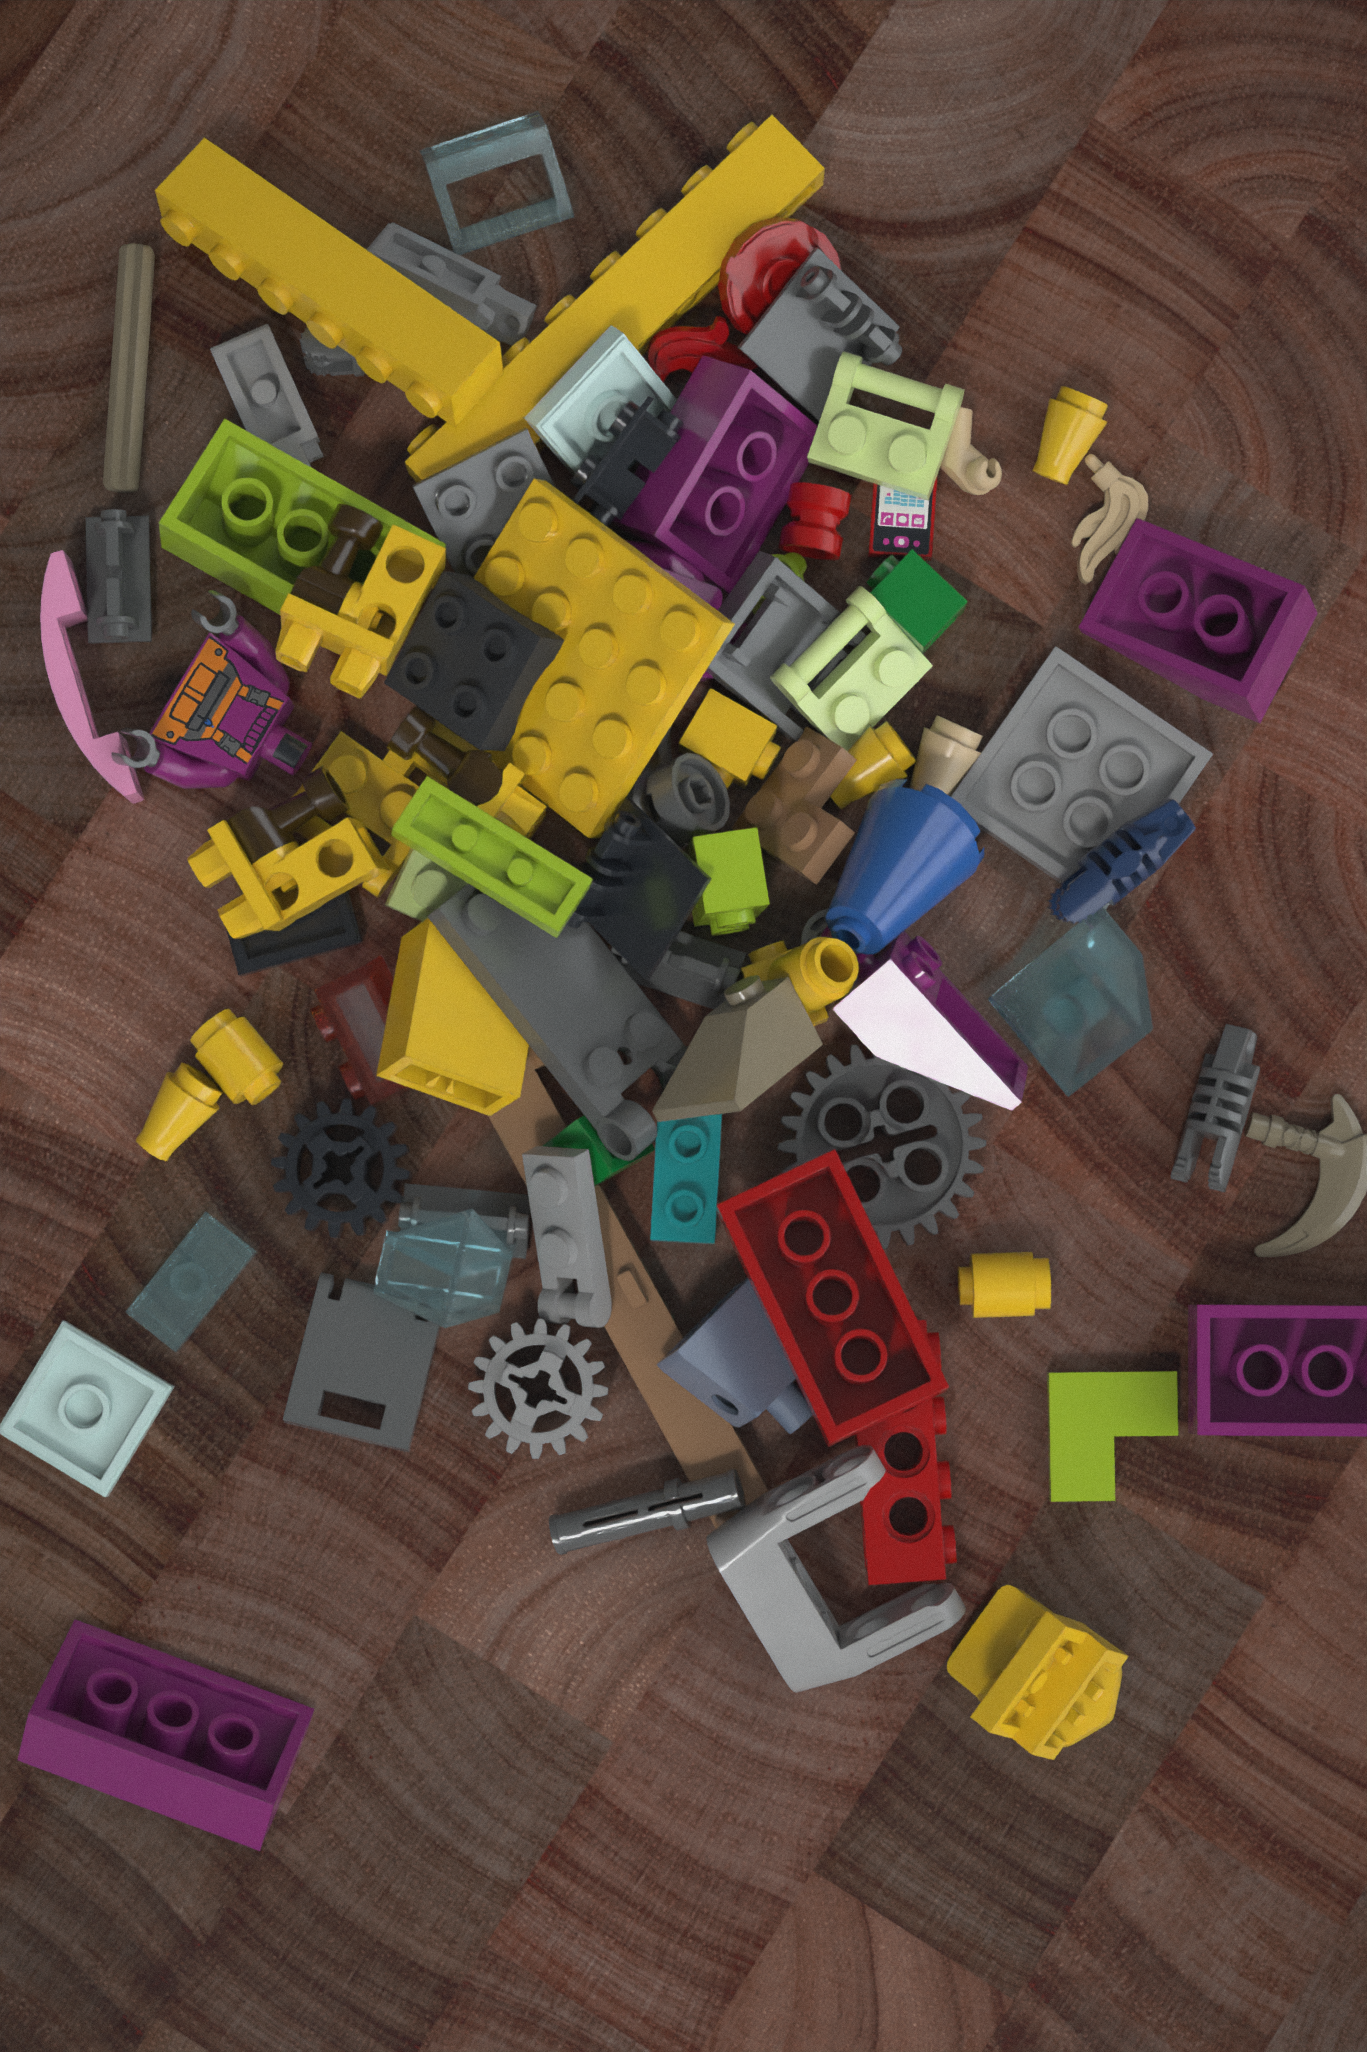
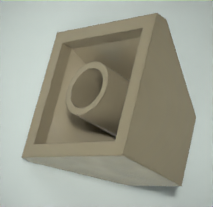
[652,975,823,1122]

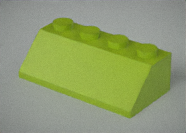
[159,419,446,615]

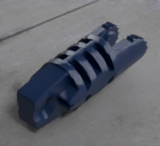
[1047,799,1196,924]

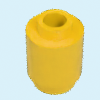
[767,937,859,1015]
[190,1009,283,1106]
[958,1252,1051,1318]

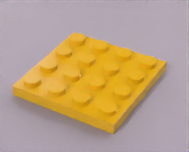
[460,478,735,838]

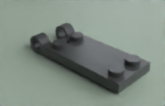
[427,883,688,1161]

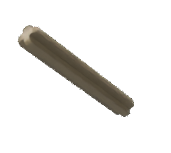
[103,243,155,493]

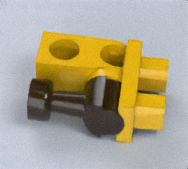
[275,504,446,698]
[383,706,548,840]
[187,765,390,939]

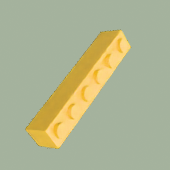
[155,138,504,428]

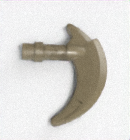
[1244,1094,1367,1257]

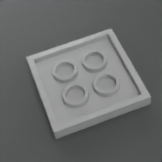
[951,646,1213,912]

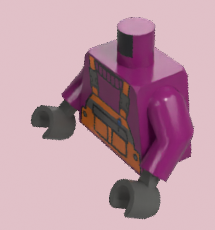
[111,590,312,789]

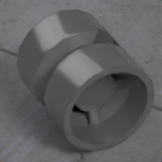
[614,753,730,848]

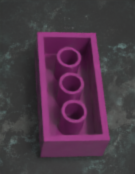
[1188,1305,1367,1437]

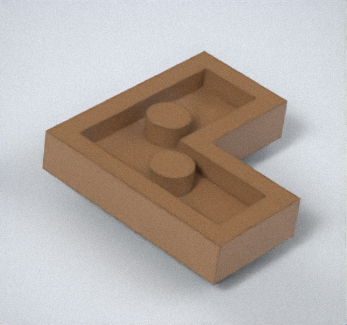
[732,727,857,885]

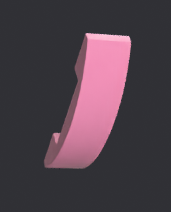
[40,550,145,804]

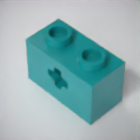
[650,1114,722,1245]

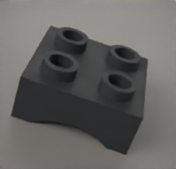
[384,571,565,751]

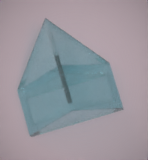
[373,1208,513,1328]

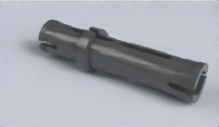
[549,1469,746,1555]

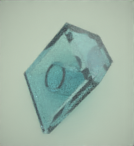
[988,907,1153,1097]

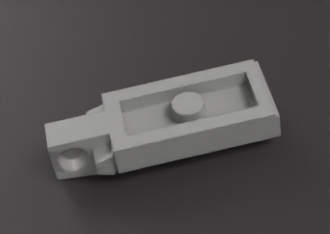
[367,222,537,345]
[210,324,323,467]

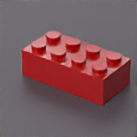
[716,1149,949,1447]

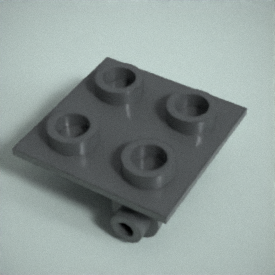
[738,247,902,423]
[412,427,555,578]

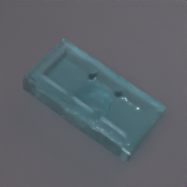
[126,1212,258,1352]

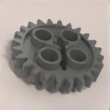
[777,1044,986,1249]

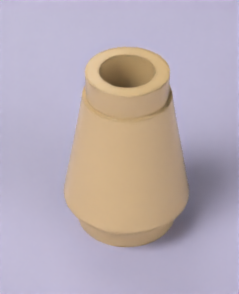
[909,715,983,797]

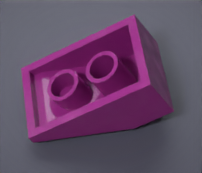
[1078,518,1318,723]

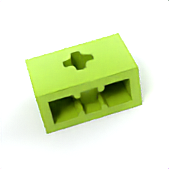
[684,827,770,935]

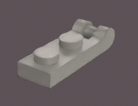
[522,1146,612,1328]

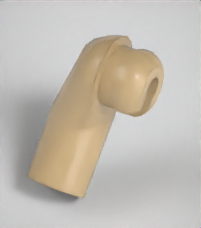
[940,407,1002,495]

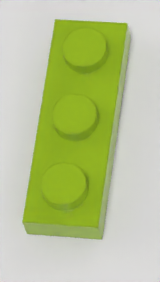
[391,776,593,938]

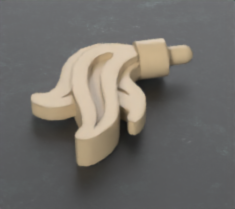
[1071,454,1148,585]

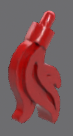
[647,316,758,383]

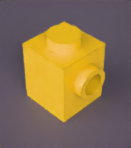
[679,688,781,790]

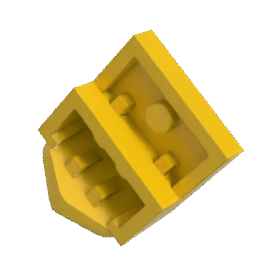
[947,1585,1129,1760]

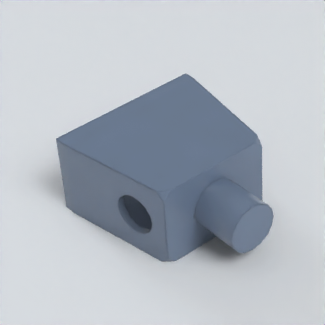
[656,1277,813,1434]

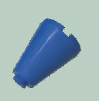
[826,779,984,954]

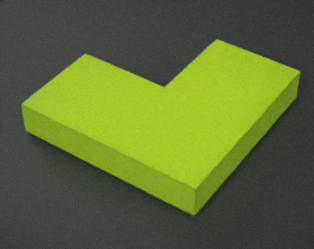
[1047,1371,1178,1502]

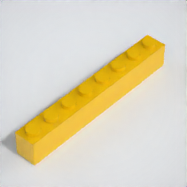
[405,115,825,483]

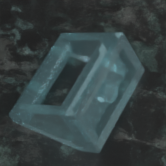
[419,111,574,255]

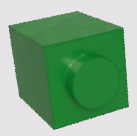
[866,549,968,654]

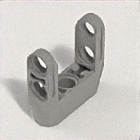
[706,1445,966,1693]

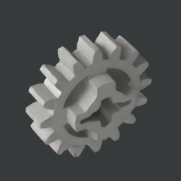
[468,1319,609,1459]

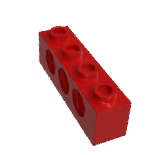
[855,1320,957,1585]

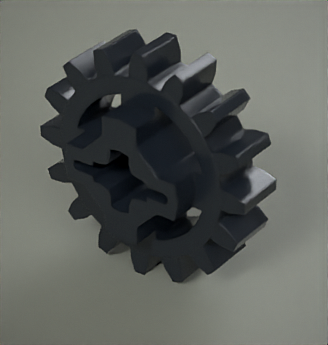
[271,1099,412,1238]

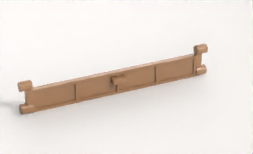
[488,1046,792,1529]

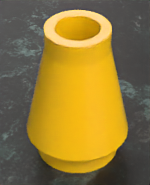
[1032,386,1108,485]
[830,721,917,810]
[136,1063,223,1161]

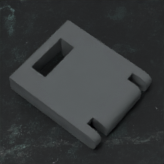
[706,551,866,742]
[283,1272,446,1453]

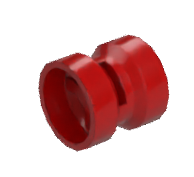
[778,482,852,560]

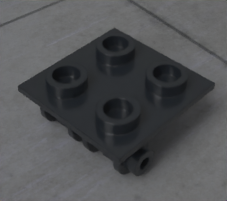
[566,798,712,980]

